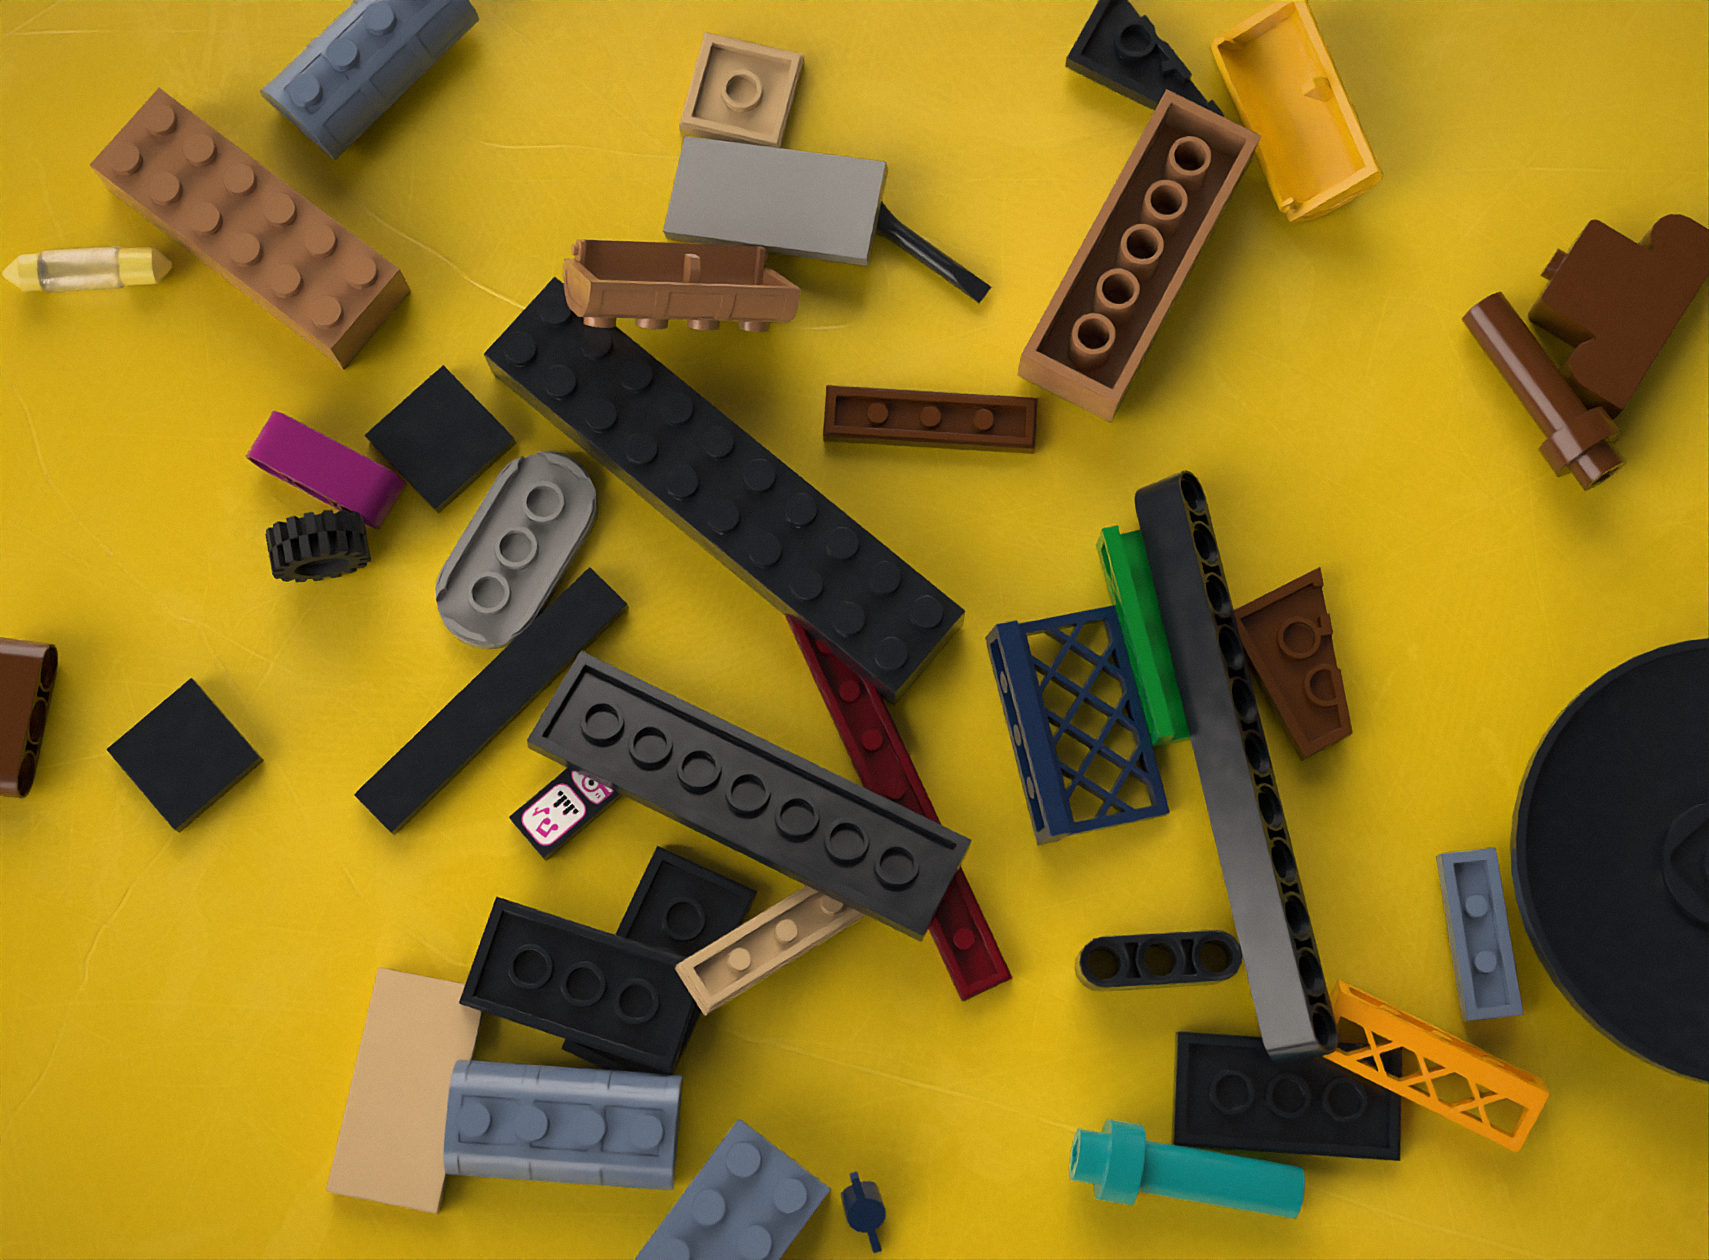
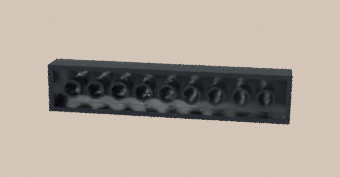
[484,277,965,706]

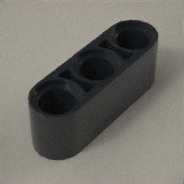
[1075,930,1242,992]

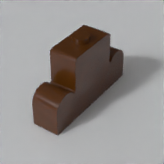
[1528,214,1709,420]

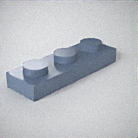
[1436,848,1523,1022]

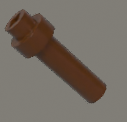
[1462,292,1626,491]

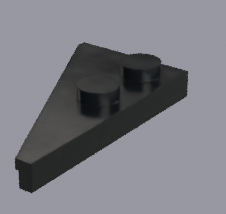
[1065,0,1225,118]

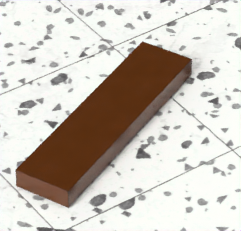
[823,385,1038,454]

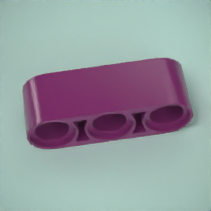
[246,411,406,530]

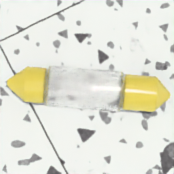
[2,246,173,293]

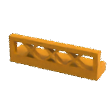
[1323,979,1550,1154]

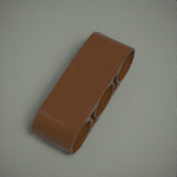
[0,637,58,799]

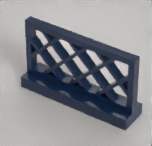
[985,605,1170,846]

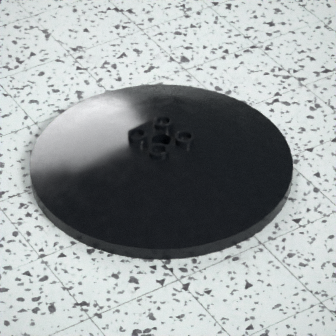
[1510,638,1709,1084]

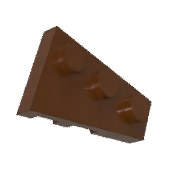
[1234,567,1353,761]

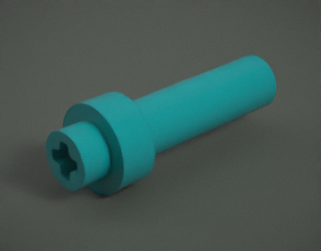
[1069,1119,1305,1219]

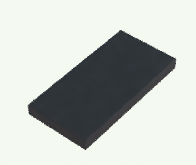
[561,846,758,1075]
[459,896,697,1074]
[1171,1032,1402,1161]

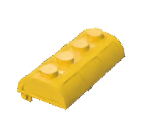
[1210,0,1384,223]

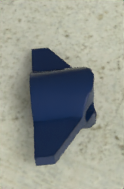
[841,1171,886,1253]

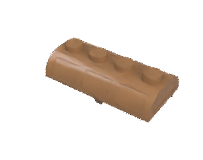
[563,239,801,332]

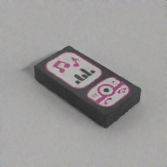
[509,768,623,861]

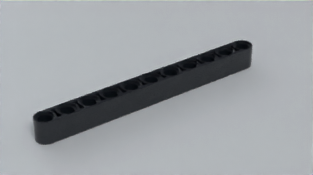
[1134,470,1338,1065]

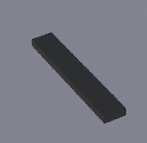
[354,567,629,835]

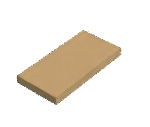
[326,967,485,1214]

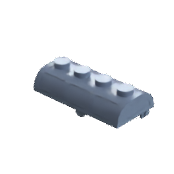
[260,0,480,161]
[443,1059,683,1191]

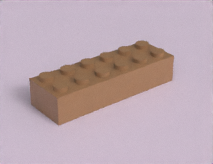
[90,88,411,370]
[1017,89,1261,422]

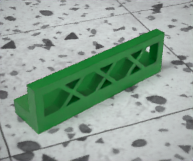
[1096,525,1191,748]

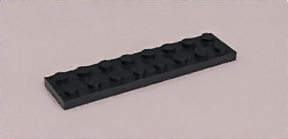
[527,651,972,942]

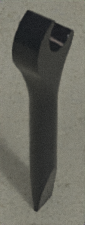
[875,201,992,303]

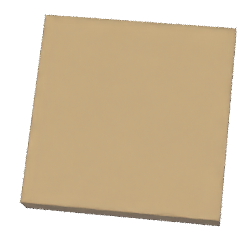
[679,32,804,148]

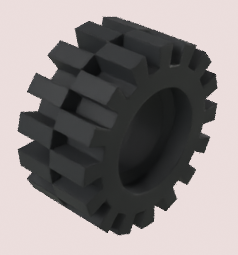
[265,510,371,582]

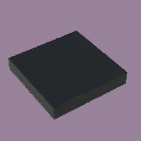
[364,365,516,514]
[106,678,264,833]

